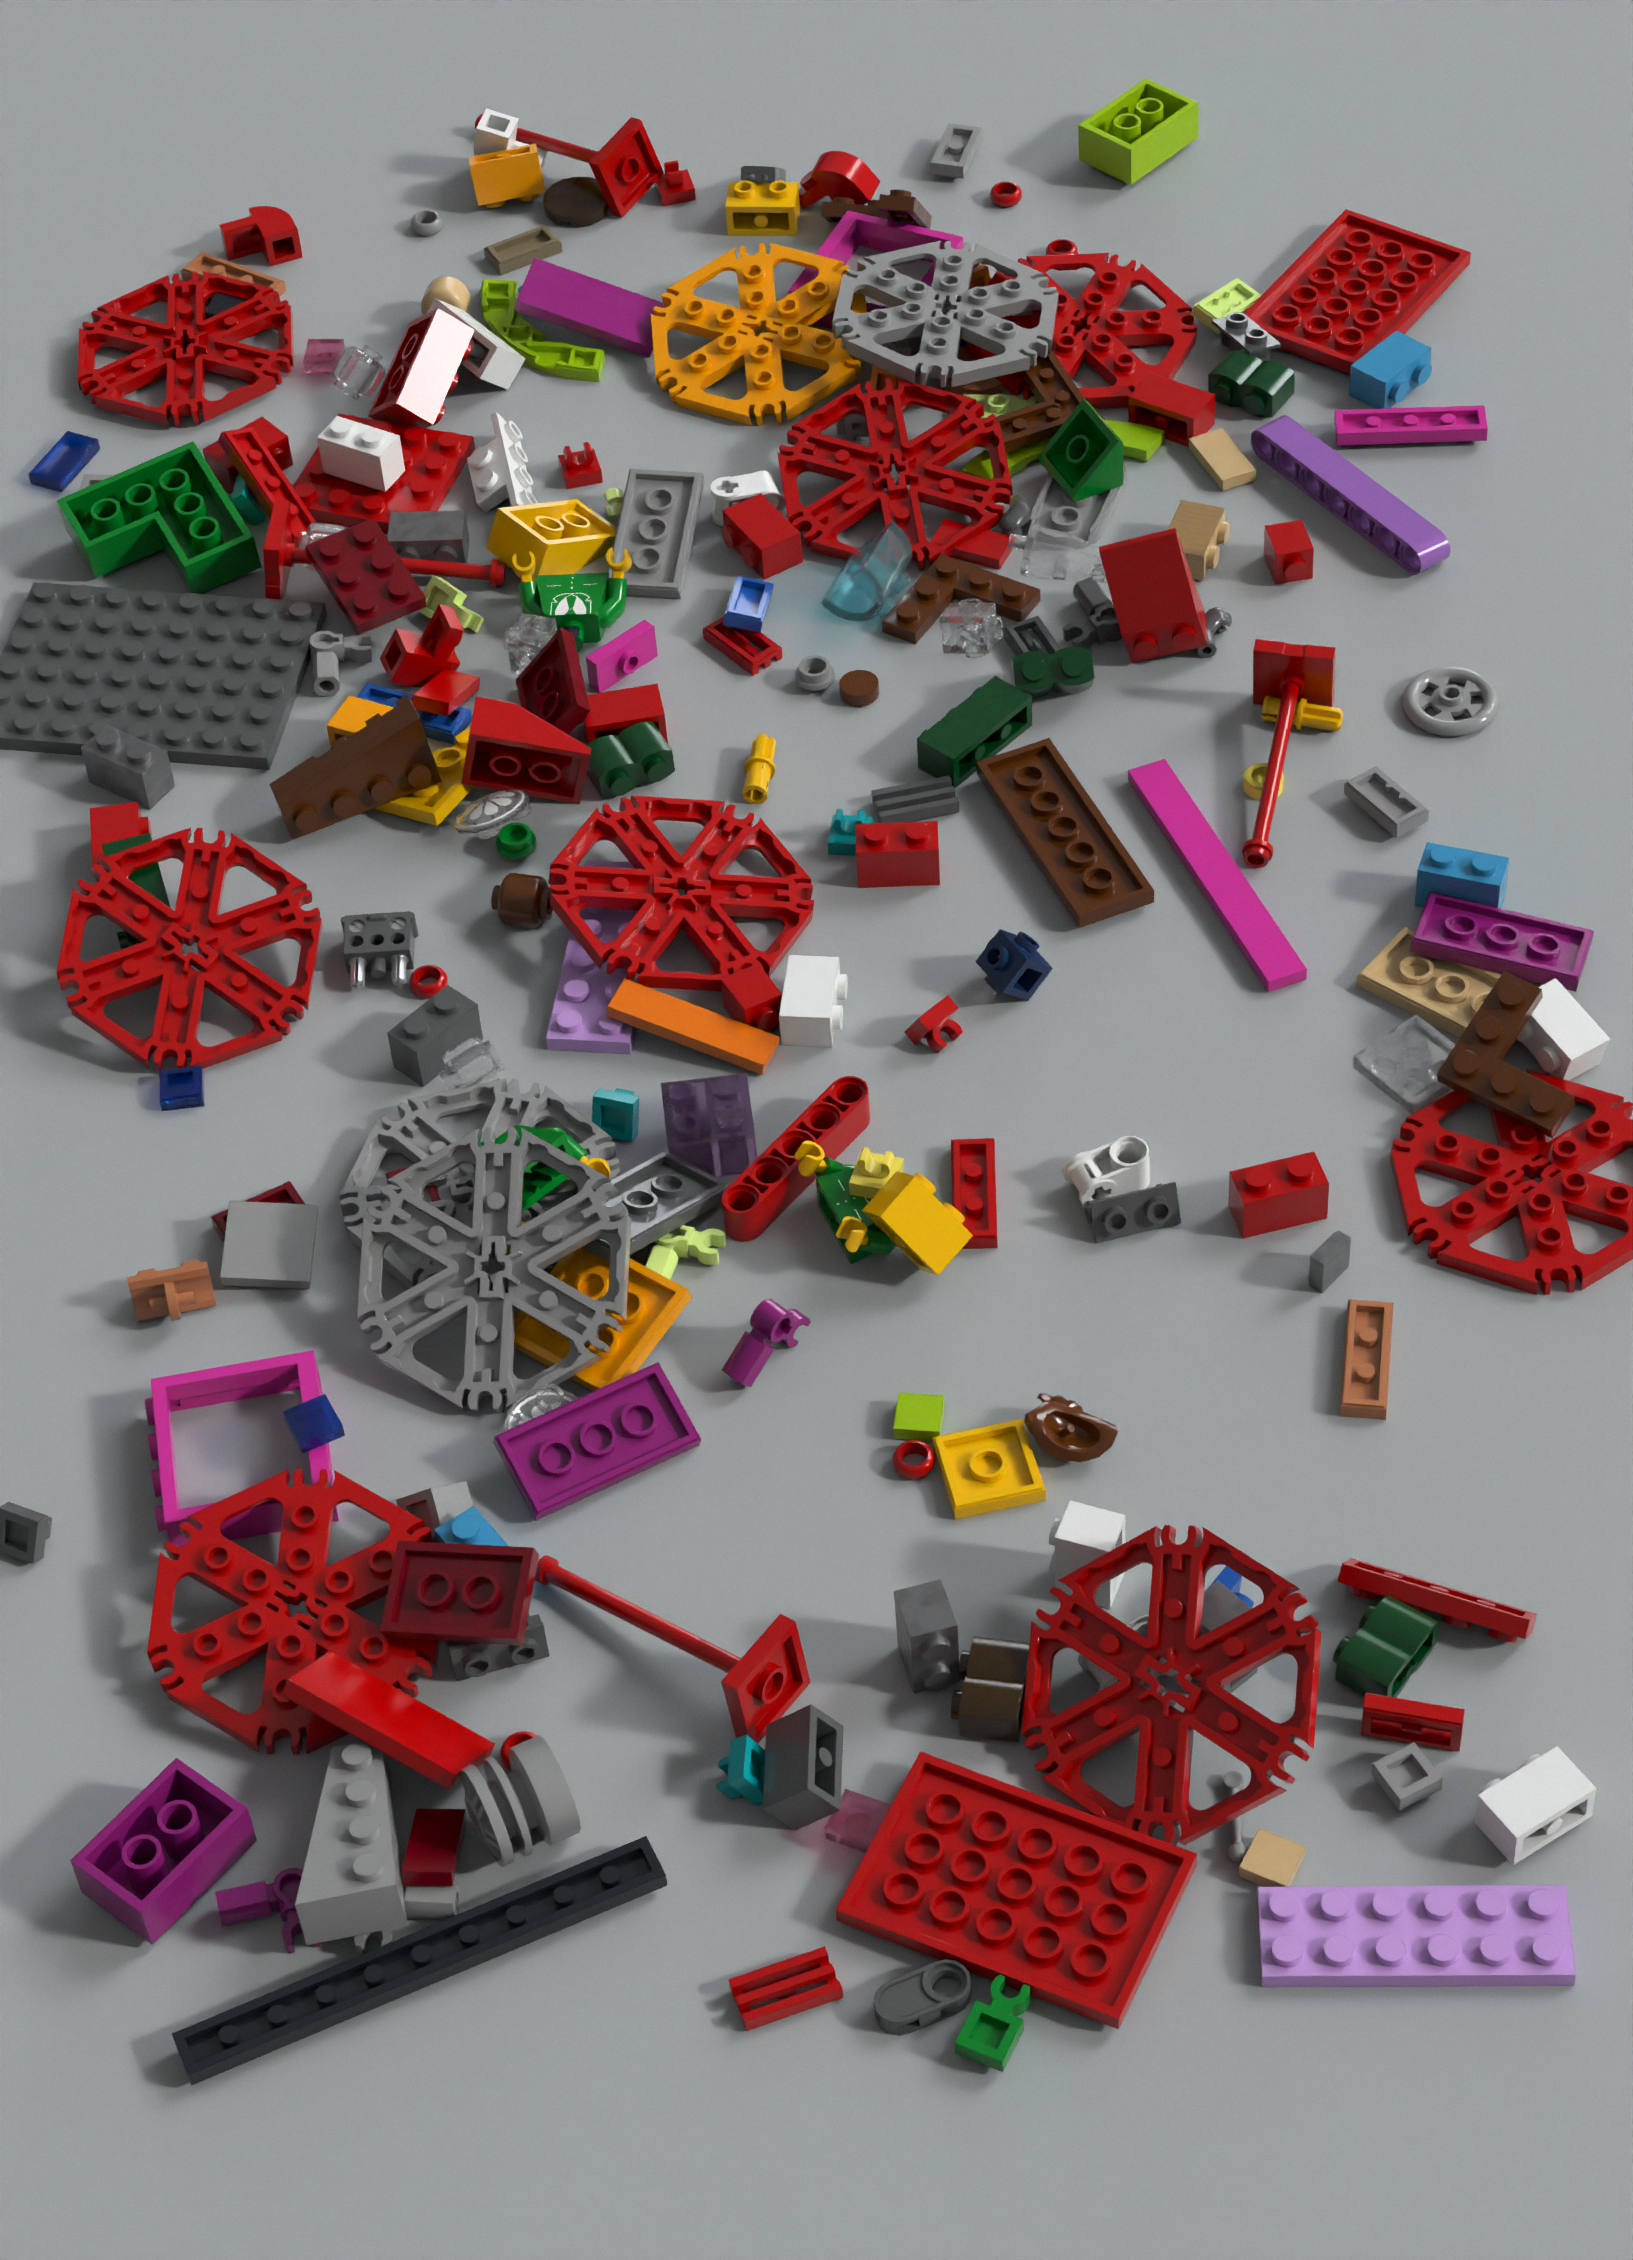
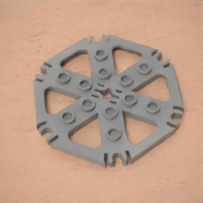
[832,241,1059,387]
[339,1078,621,1290]
[357,1127,631,1413]

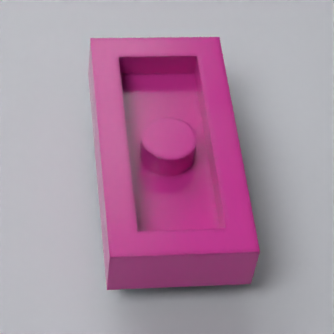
[586,620,658,693]

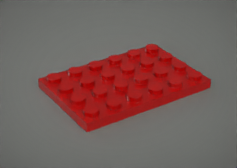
[1244,209,1471,374]
[836,1751,1197,2030]

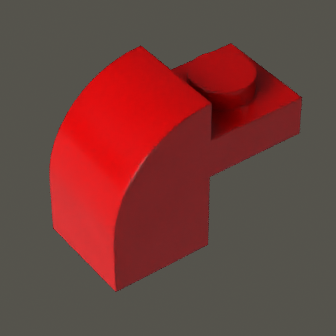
[799,151,880,209]
[219,206,303,267]
[380,604,464,687]

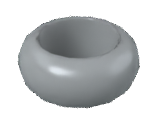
[411,210,443,236]

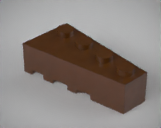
[269,694,442,840]

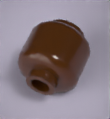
[491,873,553,928]

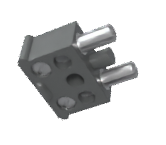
[341,911,419,989]

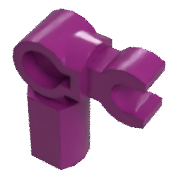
[722,1299,811,1387]
[215,1868,321,1954]

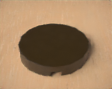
[543,177,609,228]

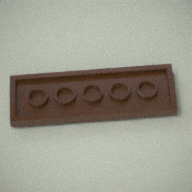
[976,738,1154,928]

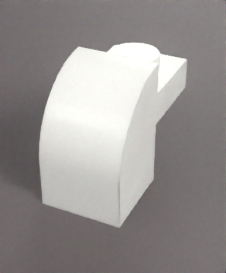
[473,108,548,169]

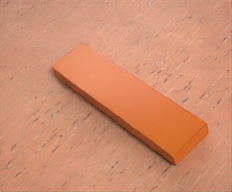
[606,978,780,1075]

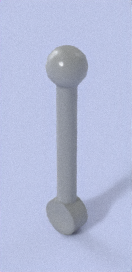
[1223,1771,1248,1862]

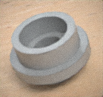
[795,655,835,691]

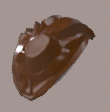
[1024,1393,1118,1462]

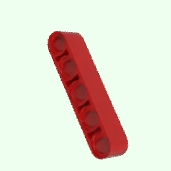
[721,1076,870,1242]

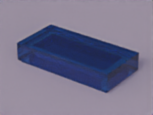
[29,431,100,492]

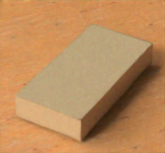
[1189,428,1256,491]

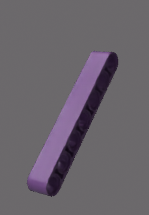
[1250,415,1450,575]

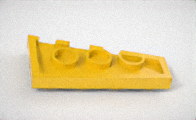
[375,726,475,826]

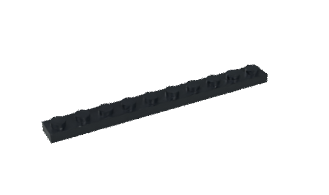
[172,1836,667,2086]

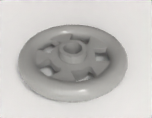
[1403,667,1499,737]

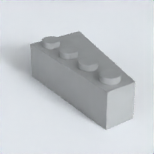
[295,1742,407,1946]

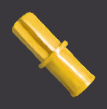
[1261,696,1343,731]
[742,733,776,804]

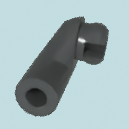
[999,495,1031,540]
[1197,607,1232,658]

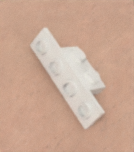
[467,412,538,513]

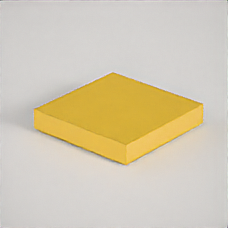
[932,1419,1046,1520]

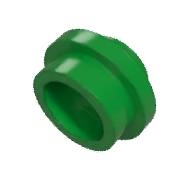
[496,822,537,860]

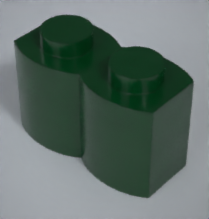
[1208,350,1295,418]
[1011,646,1095,698]
[586,721,675,799]
[1333,1595,1439,1698]

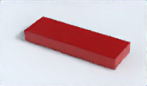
[951,1138,998,1249]

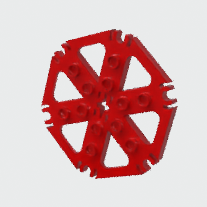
[966,253,1197,409]
[77,271,294,426]
[777,378,1013,574]
[548,795,814,992]
[56,827,322,1073]
[1390,1068,1633,1295]
[147,1469,439,1755]
[1021,1525,1322,1846]

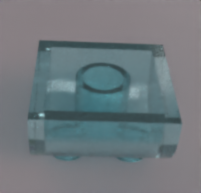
[821,521,912,622]

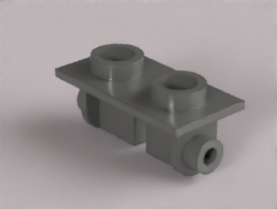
[1212,312,1281,361]
[1085,1182,1181,1243]
[446,1613,549,1682]

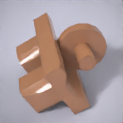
[127,1259,216,1322]

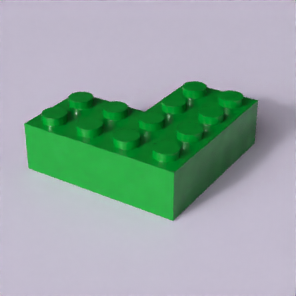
[57,441,262,594]

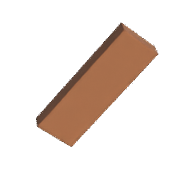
[181,252,286,296]
[1339,1299,1394,1420]

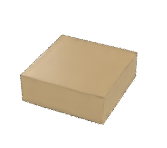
[1239,1828,1306,1887]

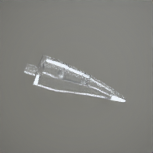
[1008,525,1107,583]

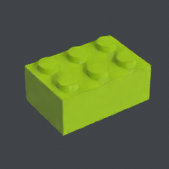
[1078,78,1199,185]

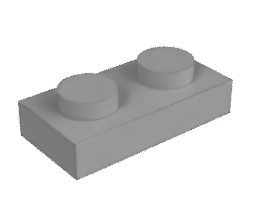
[930,123,982,179]

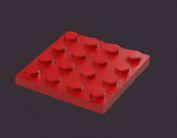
[293,414,475,534]

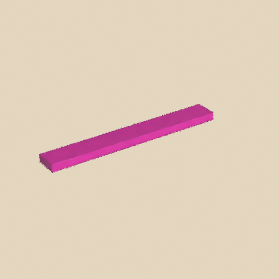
[1128,759,1307,992]

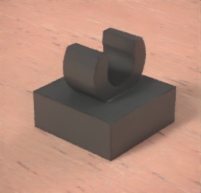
[0,1502,52,1564]

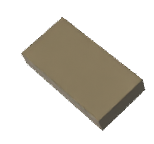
[484,225,562,275]

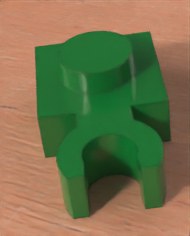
[954,1974,1030,2072]

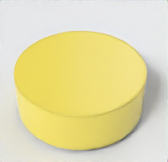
[1243,763,1284,801]

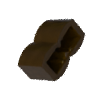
[951,1636,1029,1742]

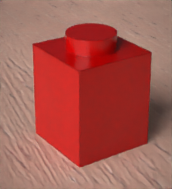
[1264,520,1314,584]
[721,963,782,1032]

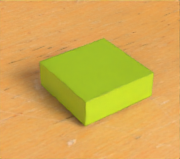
[893,1392,945,1441]

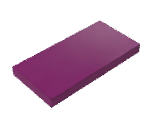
[514,257,666,357]
[1409,892,1594,992]
[493,1362,701,1521]

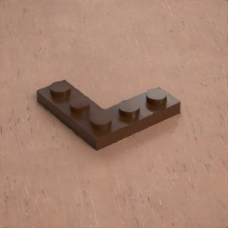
[822,190,932,229]
[989,350,1086,453]
[882,554,1041,645]
[1436,971,1575,1138]

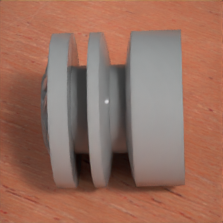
[461,1735,581,1867]

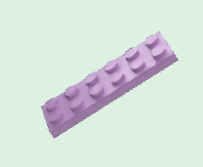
[546,860,639,1054]
[1257,1885,1576,1987]

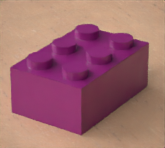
[70,1758,257,1945]

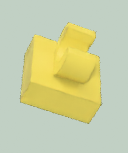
[849,1147,904,1199]

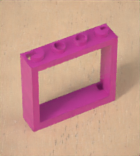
[788,210,964,344]
[145,1350,339,1546]

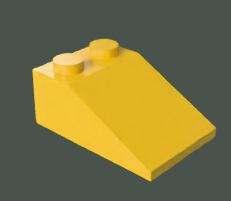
[486,499,617,581]

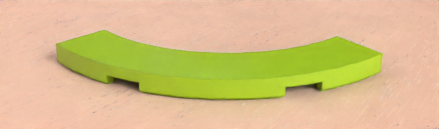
[480,280,605,382]
[961,420,1165,480]

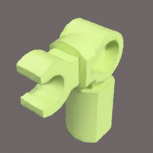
[644,1225,726,1280]

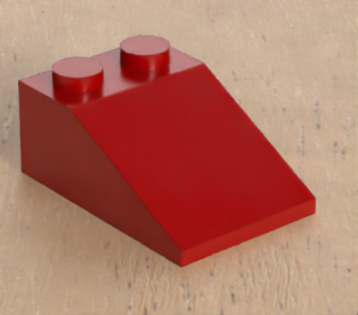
[1099,528,1208,663]
[461,697,591,804]

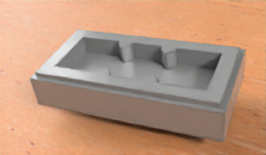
[1344,766,1429,838]

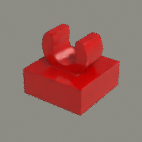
[655,160,696,206]
[558,442,603,489]
[904,995,962,1053]

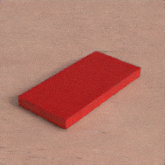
[282,1651,495,1789]

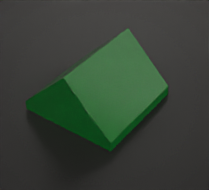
[1037,399,1123,502]

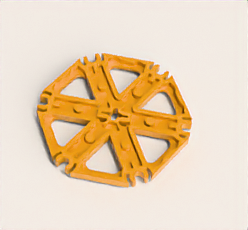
[651,242,868,426]

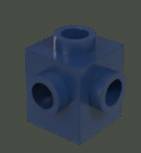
[975,929,1053,1001]

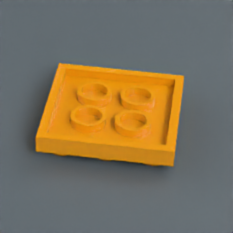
[514,1247,692,1391]

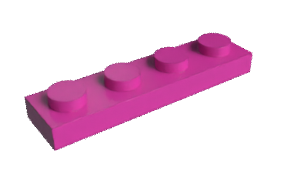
[1334,405,1488,446]

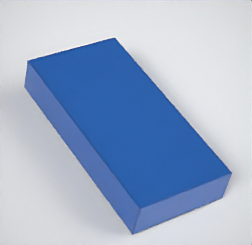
[723,576,774,633]

